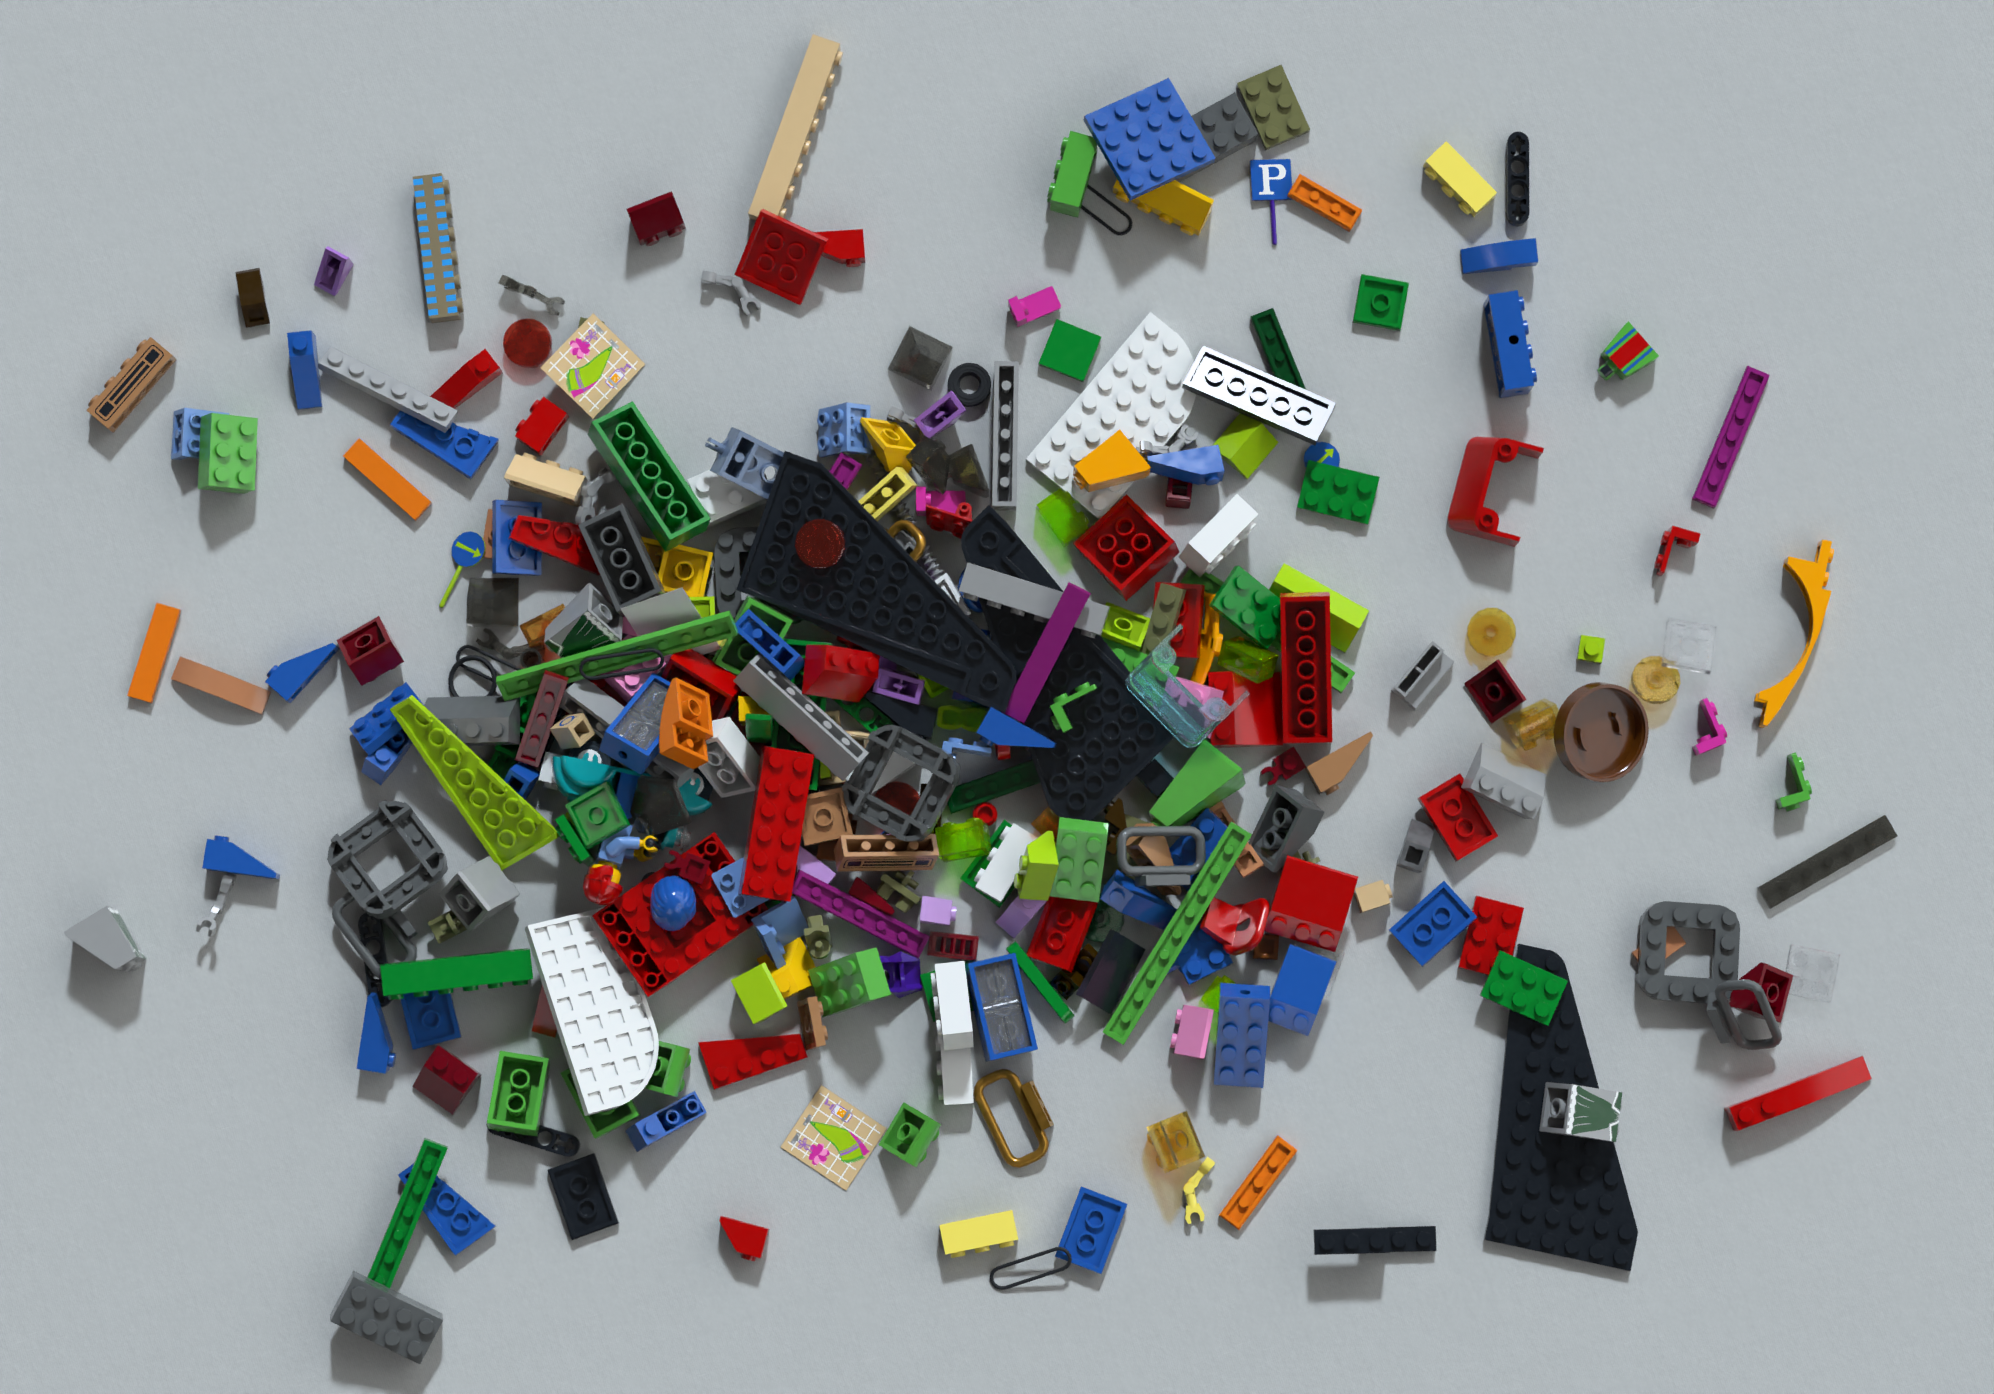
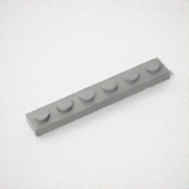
[318,347,458,433]

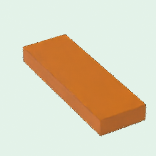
[1287,174,1362,232]

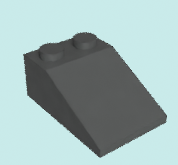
[1248,785,1324,873]

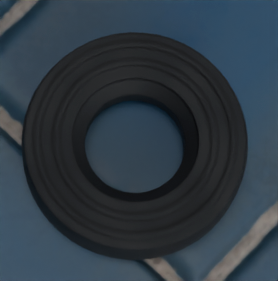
[948,363,991,407]

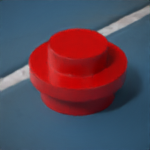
[973,802,997,827]

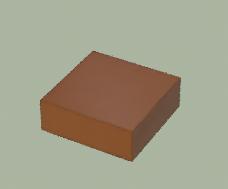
[1253,934,1279,960]

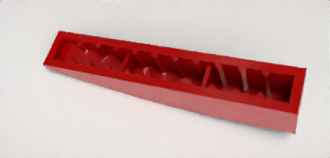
[1725,1056,1872,1131]

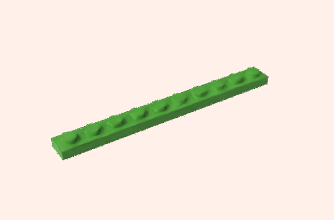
[496,610,738,701]
[1103,822,1252,1045]

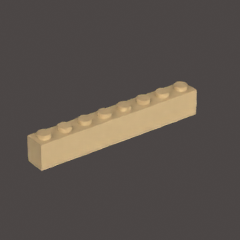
[748,34,843,221]

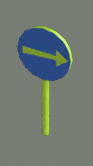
[1304,442,1340,468]
[439,531,486,608]

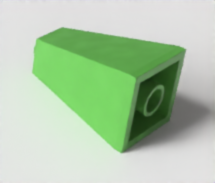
[1149,739,1246,826]

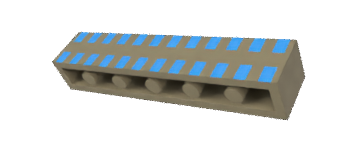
[413,173,464,323]

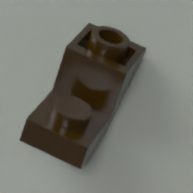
[235,268,270,328]
[1103,798,1127,857]
[1049,943,1098,1000]

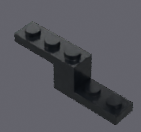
[1313,1226,1437,1255]

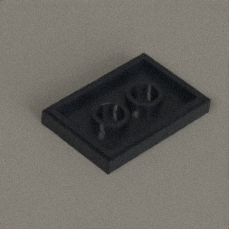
[1076,929,1146,1014]
[548,1153,619,1240]

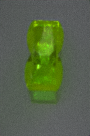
[937,704,988,732]

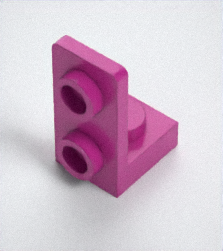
[1008,286,1061,327]
[916,487,966,516]
[1692,698,1727,756]

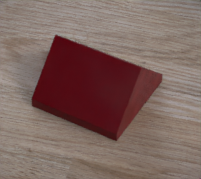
[1464,659,1527,724]

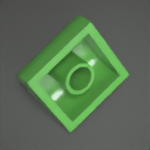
[644,1041,691,1097]
[879,1102,941,1167]

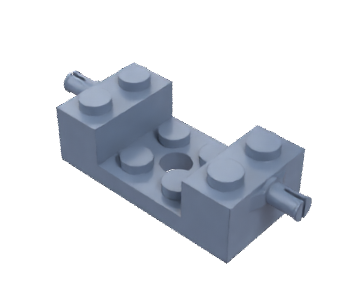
[705,427,784,500]

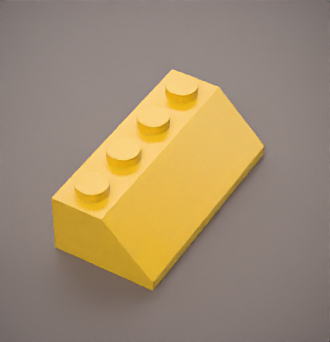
[1113,180,1214,236]

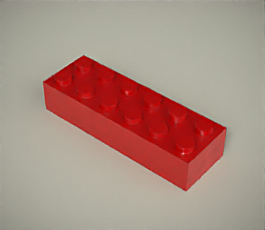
[1280,592,1332,743]
[738,746,814,902]

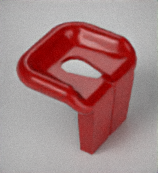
[1200,897,1270,956]

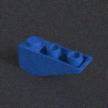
[361,728,413,785]
[625,1091,707,1152]

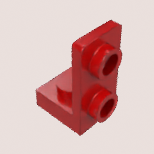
[1654,525,1701,576]

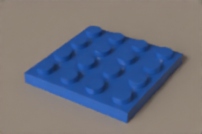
[1083,78,1216,200]

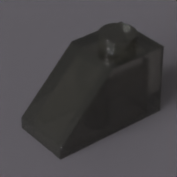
[906,436,951,494]

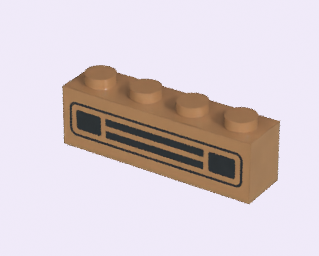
[86,337,177,433]
[834,834,939,871]

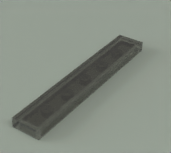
[1757,815,1898,909]

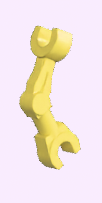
[1183,1156,1215,1224]

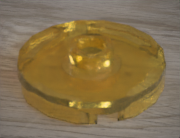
[1467,608,1516,657]
[1631,656,1681,704]

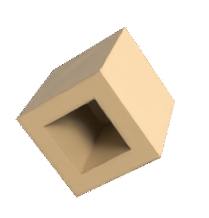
[550,713,595,749]
[1354,880,1393,913]

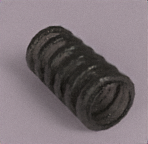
[520,648,545,669]

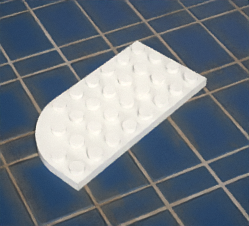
[1026,312,1196,520]
[524,907,659,1116]

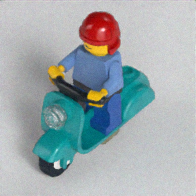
[552,741,713,905]

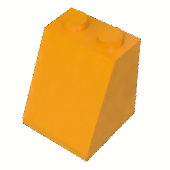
[1072,430,1151,492]

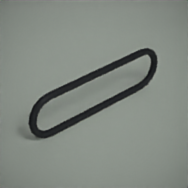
[1081,184,1133,236]
[456,645,521,682]
[579,648,664,680]
[990,1247,1072,1290]

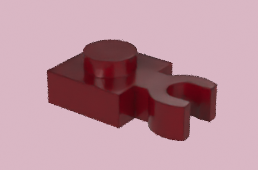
[1260,746,1306,786]
[664,850,711,885]

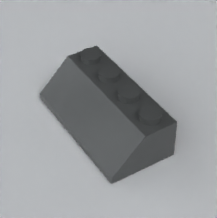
[424,696,521,746]

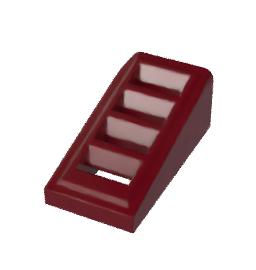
[1165,477,1192,509]
[848,877,895,917]
[927,931,979,962]

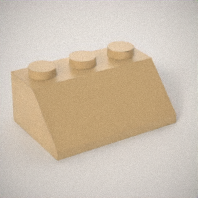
[504,453,587,507]

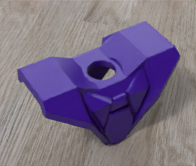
[880,951,923,998]

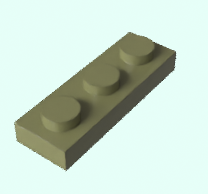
[1141,583,1186,661]

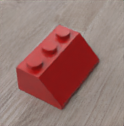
[802,645,880,702]
[661,649,741,721]

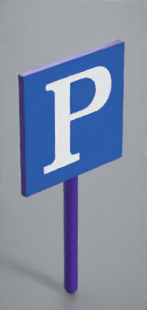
[1250,159,1293,245]

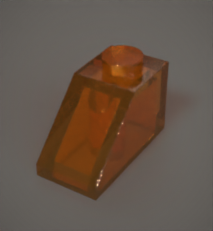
[519,604,565,648]
[1031,807,1059,846]

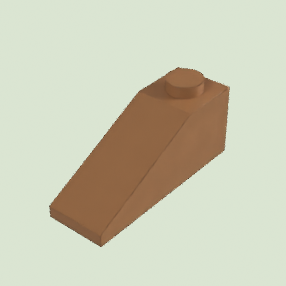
[1305,731,1373,795]
[1126,823,1181,895]

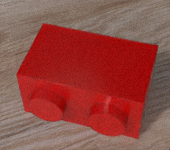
[515,396,569,456]

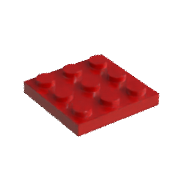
[734,209,828,305]

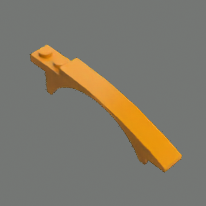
[1754,539,1834,728]

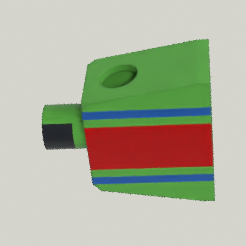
[1597,321,1659,381]

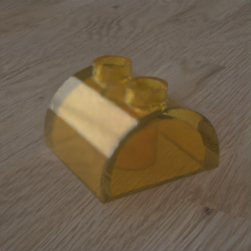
[1501,698,1559,751]
[1146,1111,1205,1173]

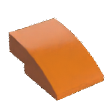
[659,677,713,769]

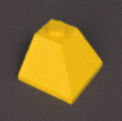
[860,417,921,473]
[757,937,816,1000]

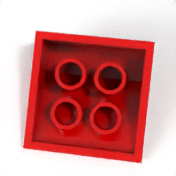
[1073,494,1180,601]
[1207,671,1283,748]
[1264,855,1358,952]

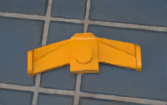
[1190,592,1223,685]

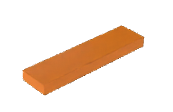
[343,438,432,521]
[127,603,181,703]
[1219,1135,1297,1230]

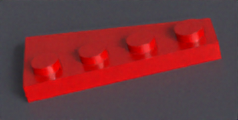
[508,515,600,576]
[698,1034,808,1089]

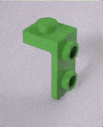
[1050,682,1097,733]
[1775,752,1812,812]

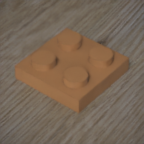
[802,787,853,846]
[797,996,828,1050]

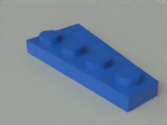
[390,410,499,480]
[398,1163,496,1256]

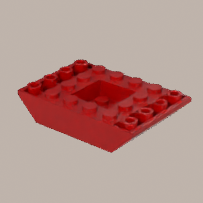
[592,832,768,997]

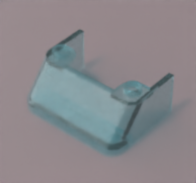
[1126,624,1250,748]

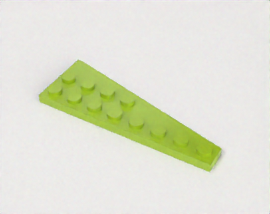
[390,695,559,871]

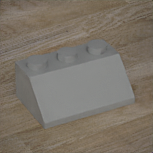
[1461,743,1546,819]

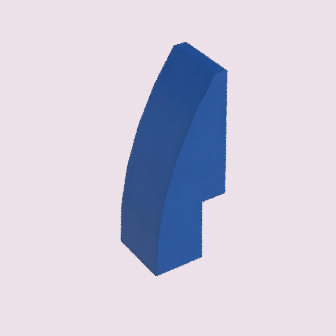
[1460,238,1538,274]

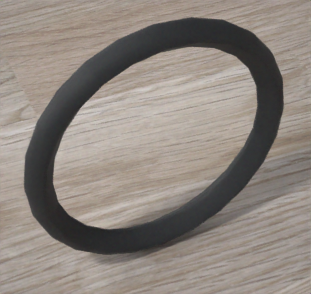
[448,655,497,697]

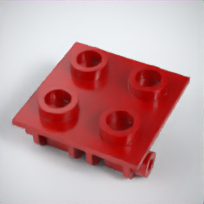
[926,502,973,539]

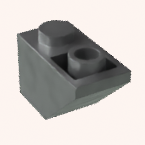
[1396,819,1435,873]

